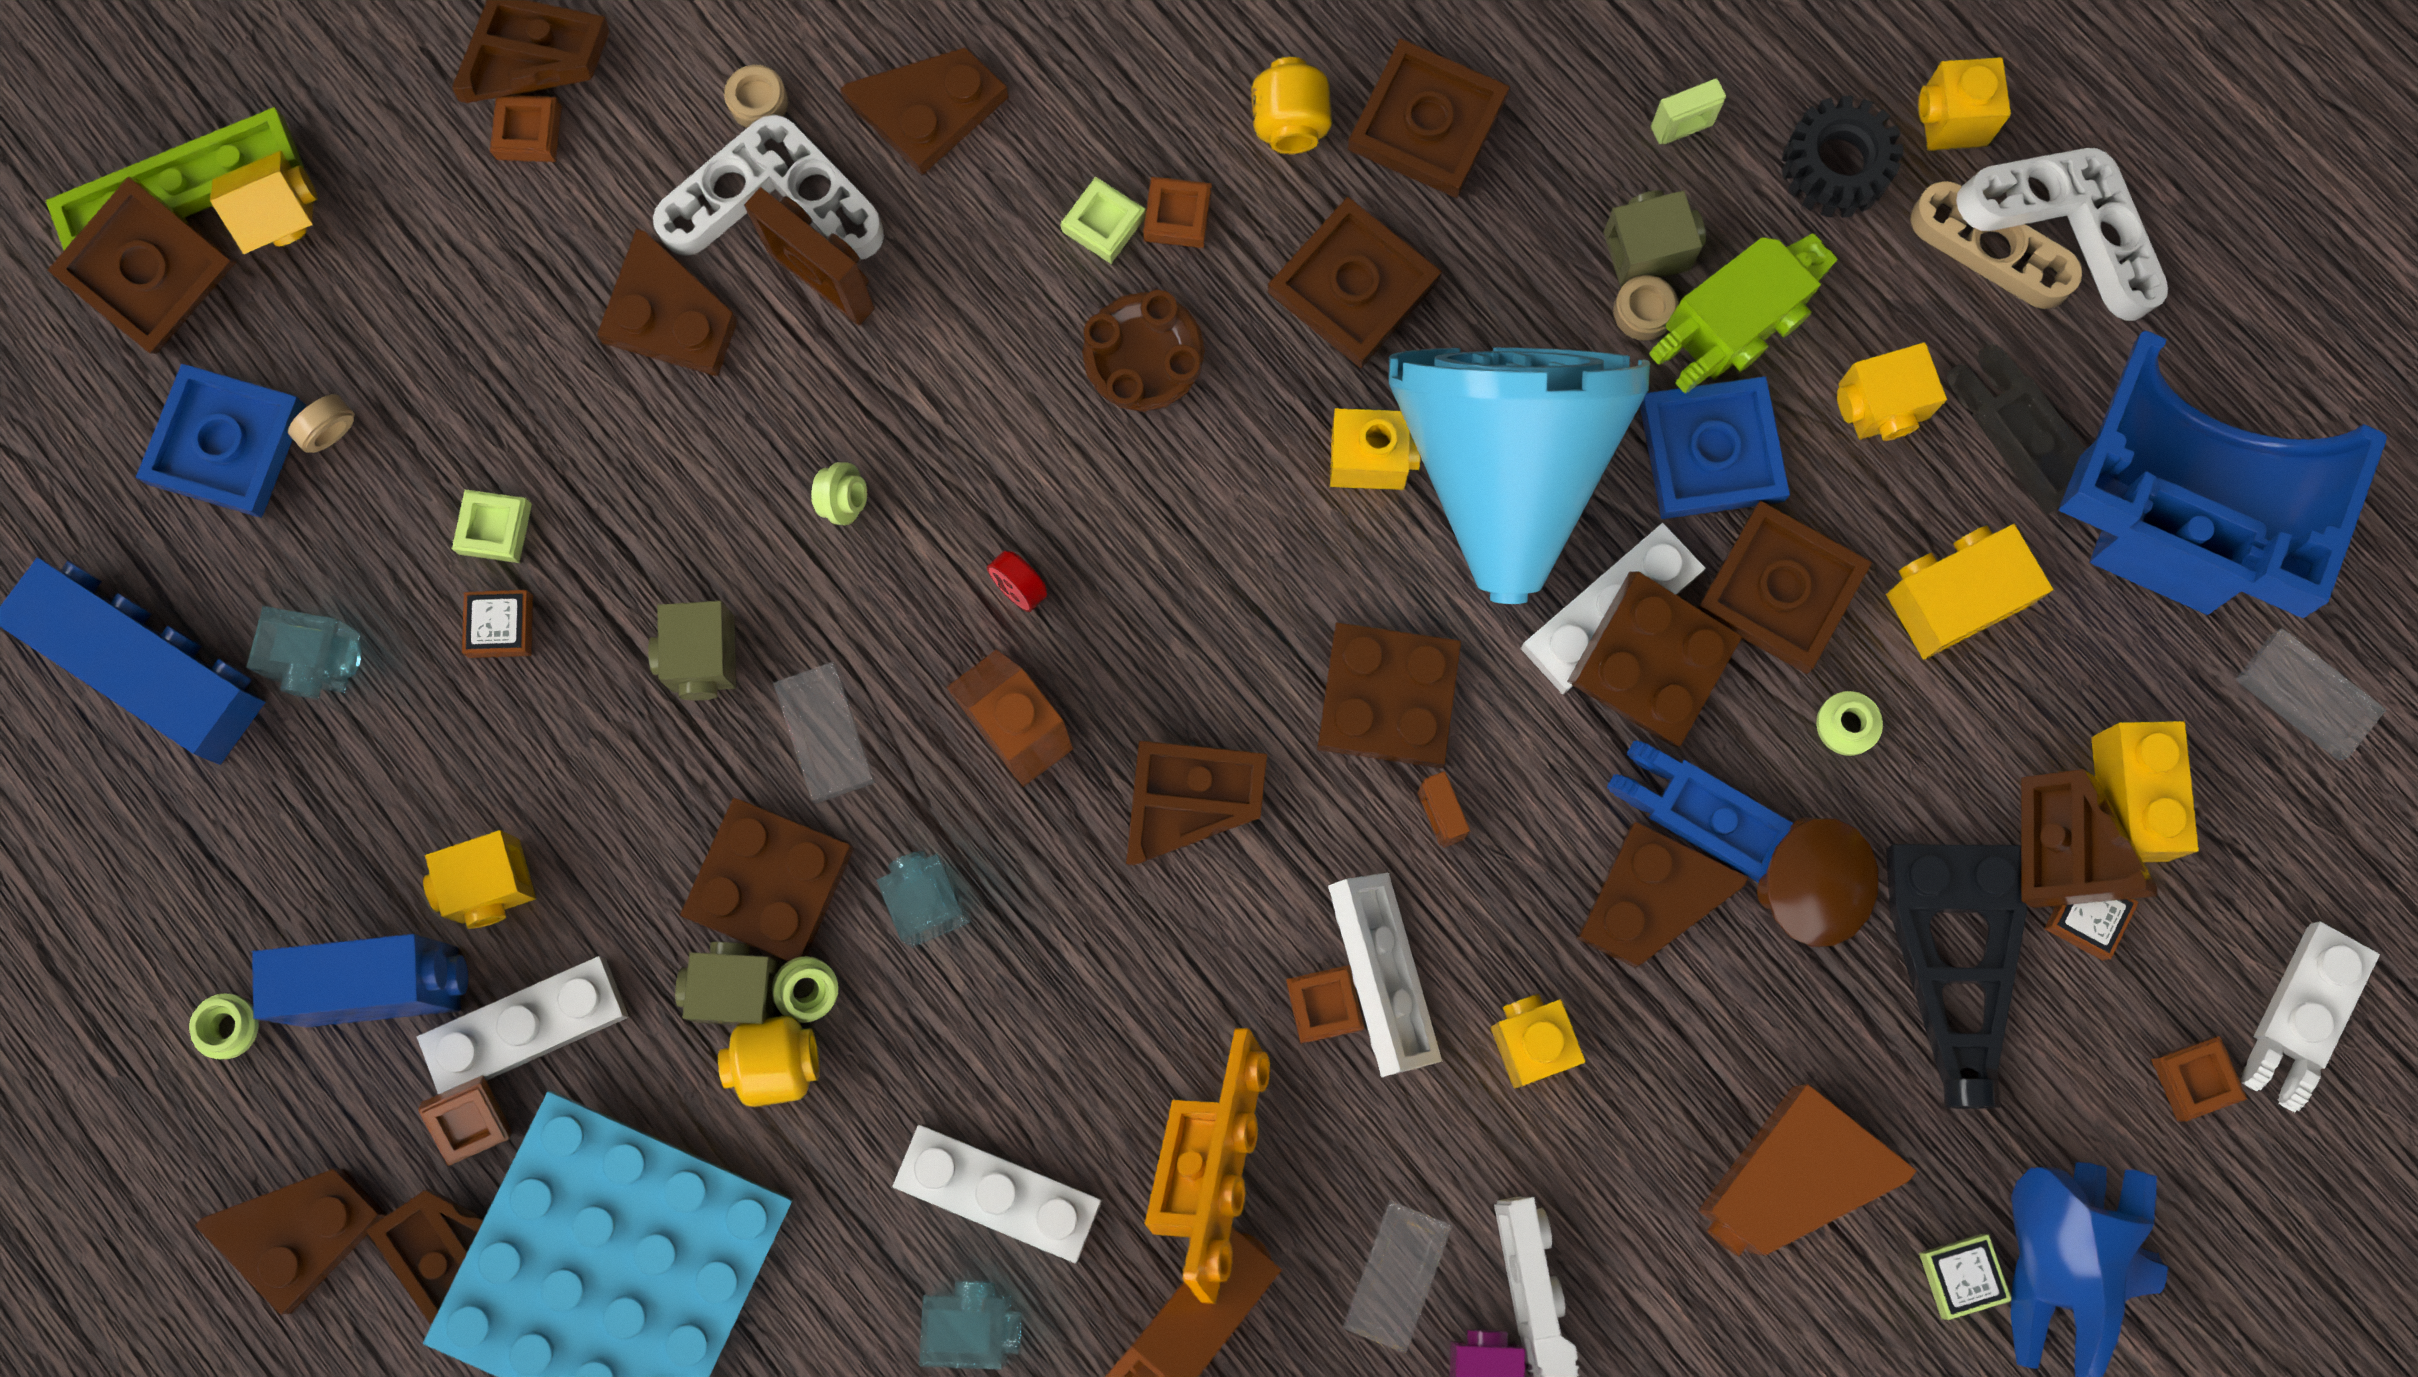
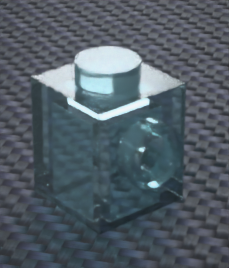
[246,606,361,699]
[877,851,971,948]
[919,1281,1022,1369]

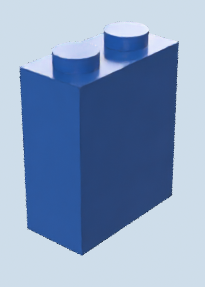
[252,934,468,1027]

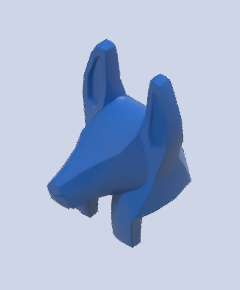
[2010,1162,2168,1377]

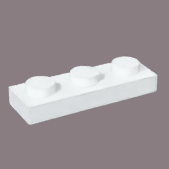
[1520,523,1706,695]
[1328,872,1442,1077]
[417,956,629,1094]
[892,1125,1102,1264]

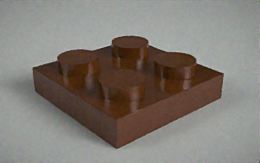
[1348,38,1510,198]
[48,176,236,354]
[744,187,875,326]
[1268,197,1442,369]
[1698,500,1872,674]
[1567,571,1742,747]
[1317,622,1461,769]
[679,797,854,961]

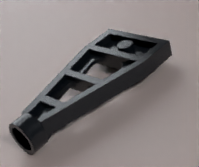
[1886,844,2027,1109]

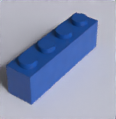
[0,557,266,765]

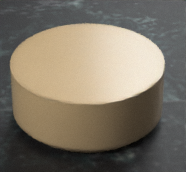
[724,65,788,128]
[1613,275,1678,341]
[288,394,354,453]

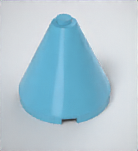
[1389,347,1650,604]

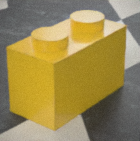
[1886,524,2054,660]
[2091,721,2199,862]

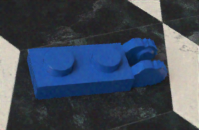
[1607,740,1793,883]

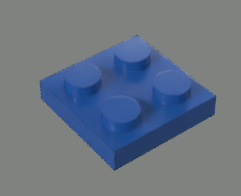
[135,363,306,518]
[1640,377,1790,519]

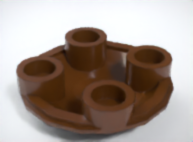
[1082,290,1205,412]
[1757,817,1879,947]

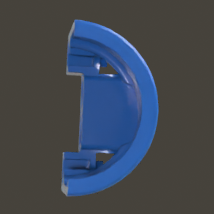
[2058,331,2387,618]

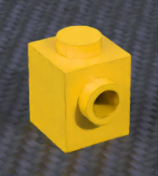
[1918,57,2011,150]
[210,150,318,254]
[1837,342,1947,441]
[1330,408,1421,490]
[423,830,536,929]
[1490,993,1586,1089]

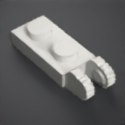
[2240,922,2380,1112]
[1494,1197,1579,1377]

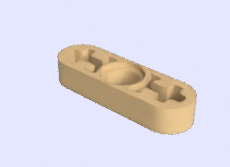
[1911,181,2082,309]

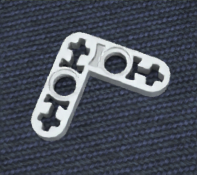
[653,115,884,260]
[1956,148,2168,321]

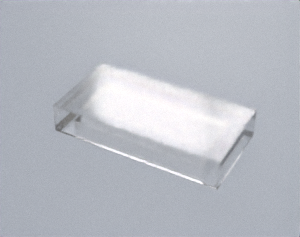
[2235,628,2386,761]
[773,662,875,804]
[1342,1200,1453,1354]

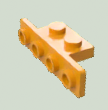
[1145,1028,1270,1304]

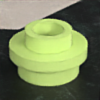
[811,462,867,525]
[1816,691,1883,756]
[772,956,838,1023]
[189,993,259,1059]

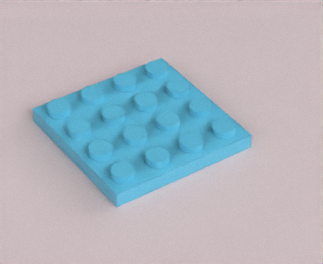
[423,1090,793,1377]

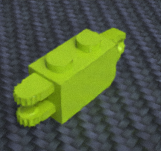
[1649,233,1838,394]

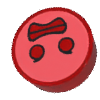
[987,551,1047,612]

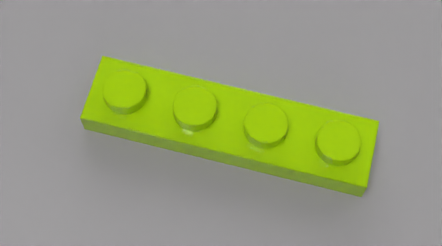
[45,107,304,250]

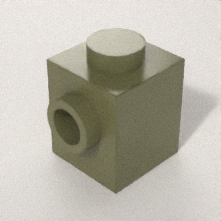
[1603,190,1706,288]
[648,600,736,701]
[675,942,780,1025]

